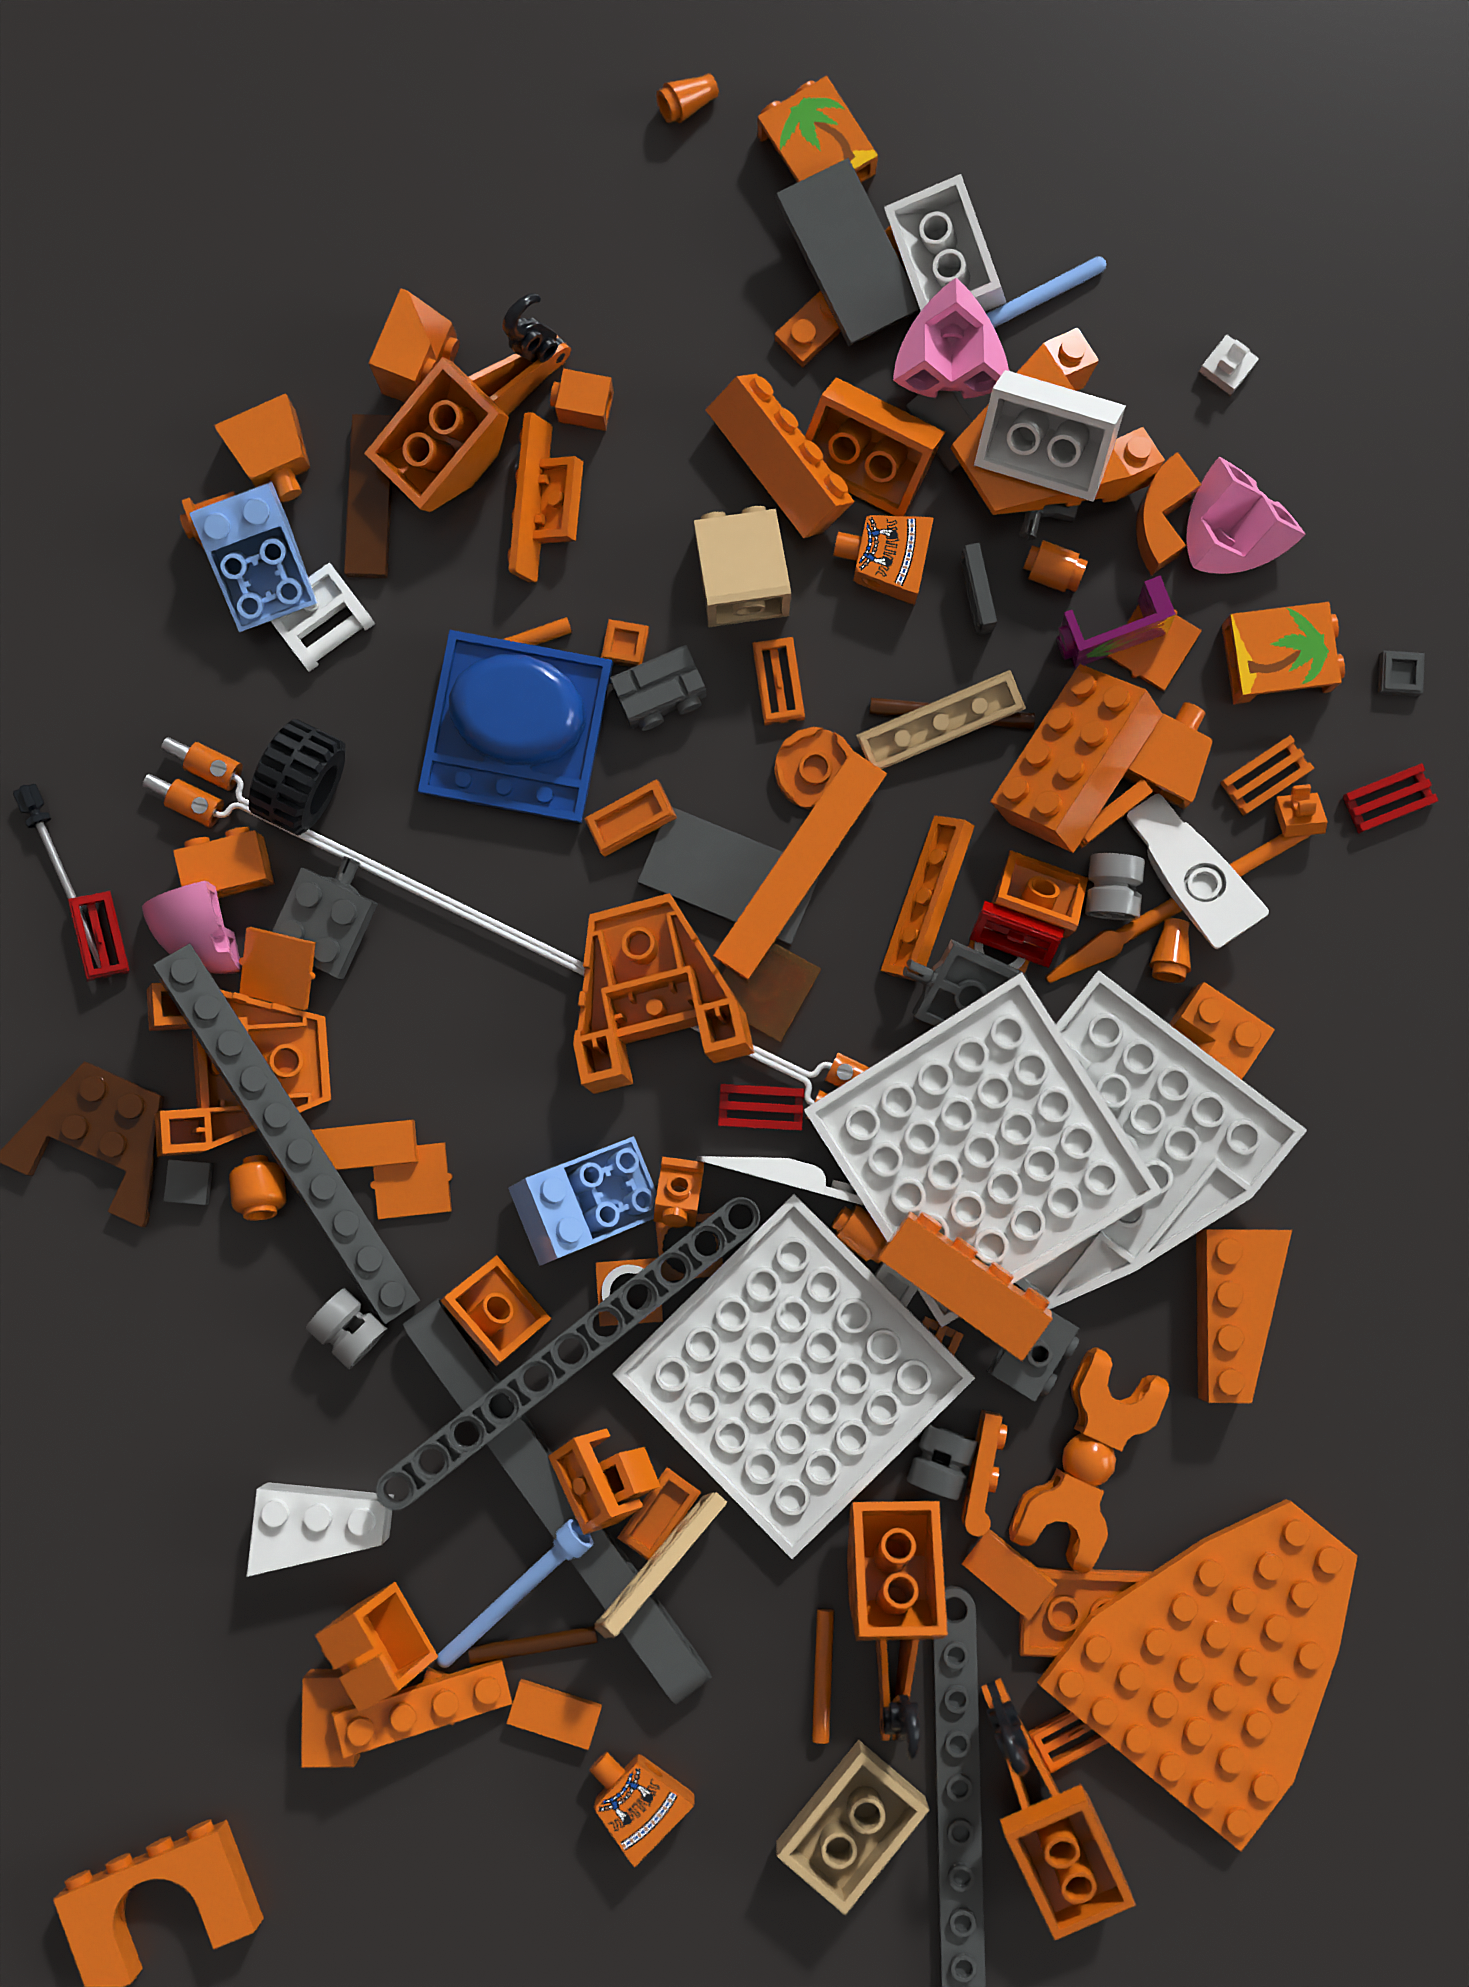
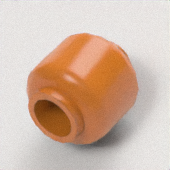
[229,1155,287,1221]

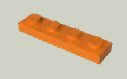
[774,226,906,368]
[880,815,975,982]
[332,1659,513,1758]

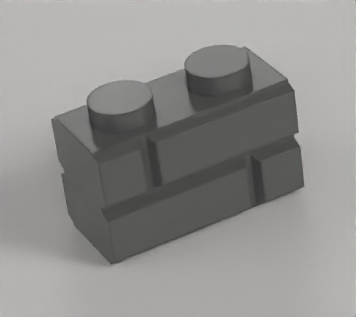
[610,645,706,731]

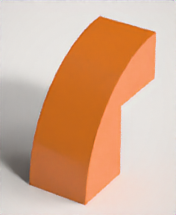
[1136,452,1202,575]

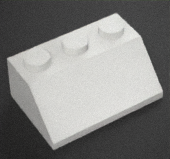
[884,174,1006,312]
[974,370,1126,502]

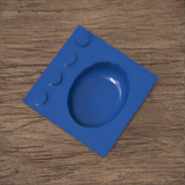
[418,630,613,824]

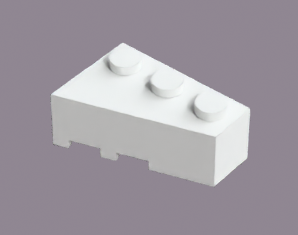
[247,1482,394,1577]

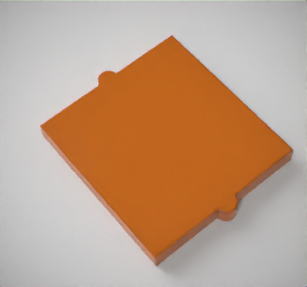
[1107,605,1202,692]
[239,927,316,1010]
[370,1142,453,1219]

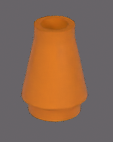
[656,73,719,123]
[1149,918,1191,983]

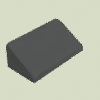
[906,391,972,473]

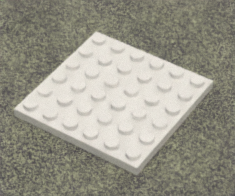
[804,972,1162,1327]
[613,1194,975,1559]

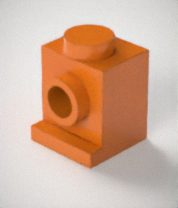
[653,1156,704,1228]

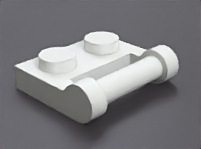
[271,562,375,672]

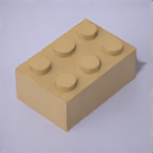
[776,1740,929,1915]

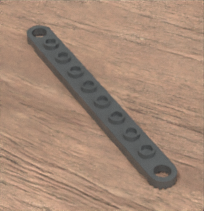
[932,1586,986,1987]

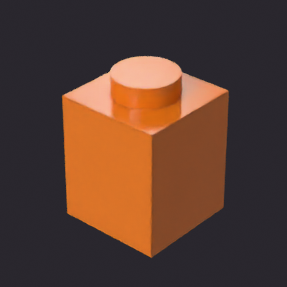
[550,368,614,431]
[599,1447,661,1505]

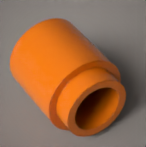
[1023,540,1088,593]
[831,1204,887,1264]

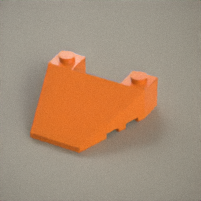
[950,328,1165,515]
[573,893,755,1094]
[147,983,331,1157]

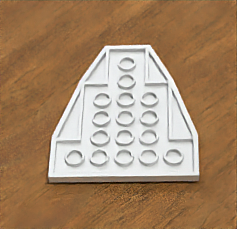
[1015,970,1307,1310]

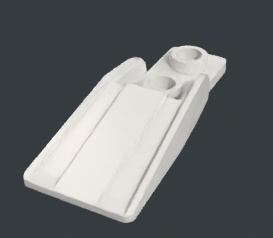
[1127,794,1269,949]
[696,1156,863,1205]

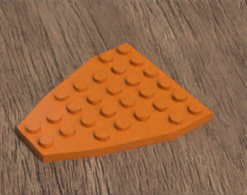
[1037,1499,1358,1852]

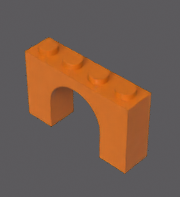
[53,1819,264,1987]

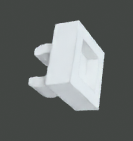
[1199,335,1259,395]

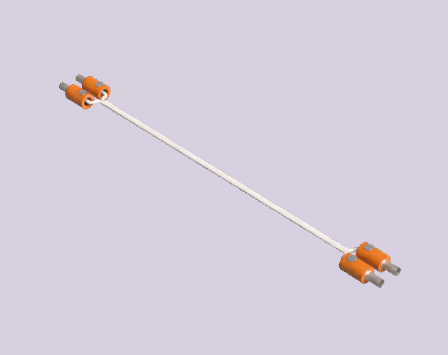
[143,737,870,1120]

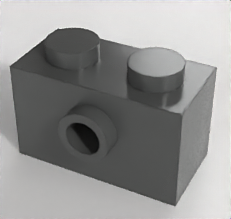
[987,1310,1079,1402]

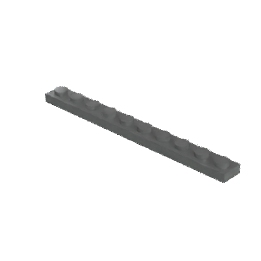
[151,944,420,1325]

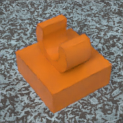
[1274,784,1328,837]

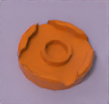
[774,727,853,810]

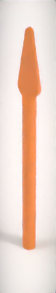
[1045,833,1310,983]

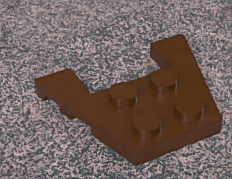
[0,1062,164,1227]

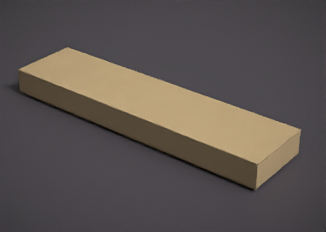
[856,670,1026,769]
[594,1492,728,1638]

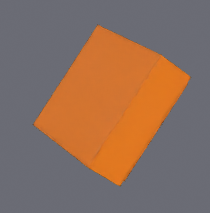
[601,619,649,668]

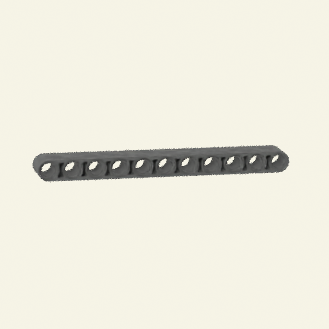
[376,1197,760,1510]
[403,1298,712,1705]

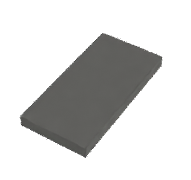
[774,158,920,346]
[638,807,821,946]

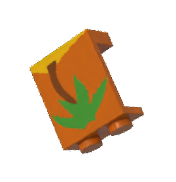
[757,76,878,183]
[1222,602,1345,704]

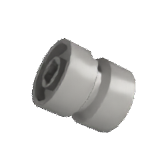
[1085,853,1145,920]
[305,1288,387,1370]

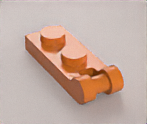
[961,1410,1007,1536]

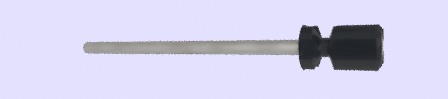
[13,784,101,968]

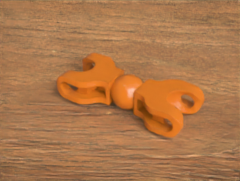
[1009,1347,1169,1574]

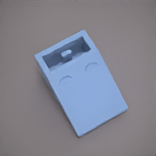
[189,482,317,632]
[508,1136,657,1266]

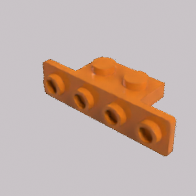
[508,412,584,583]

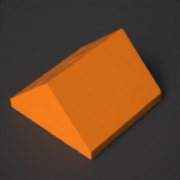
[991,850,1088,939]
[440,1255,552,1366]

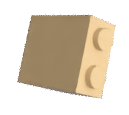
[694,506,791,627]

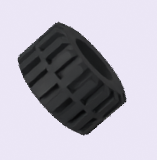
[248,719,346,836]

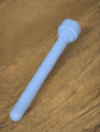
[986,257,1106,328]
[436,1519,593,1668]

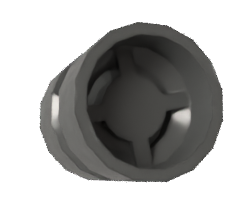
[906,1424,978,1500]

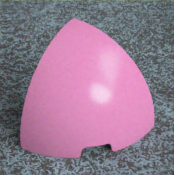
[893,278,1009,399]
[1187,457,1306,574]
[142,881,242,974]

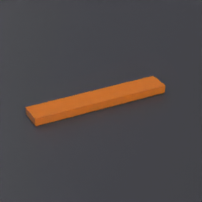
[713,750,887,980]

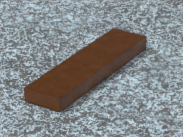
[344,414,394,578]

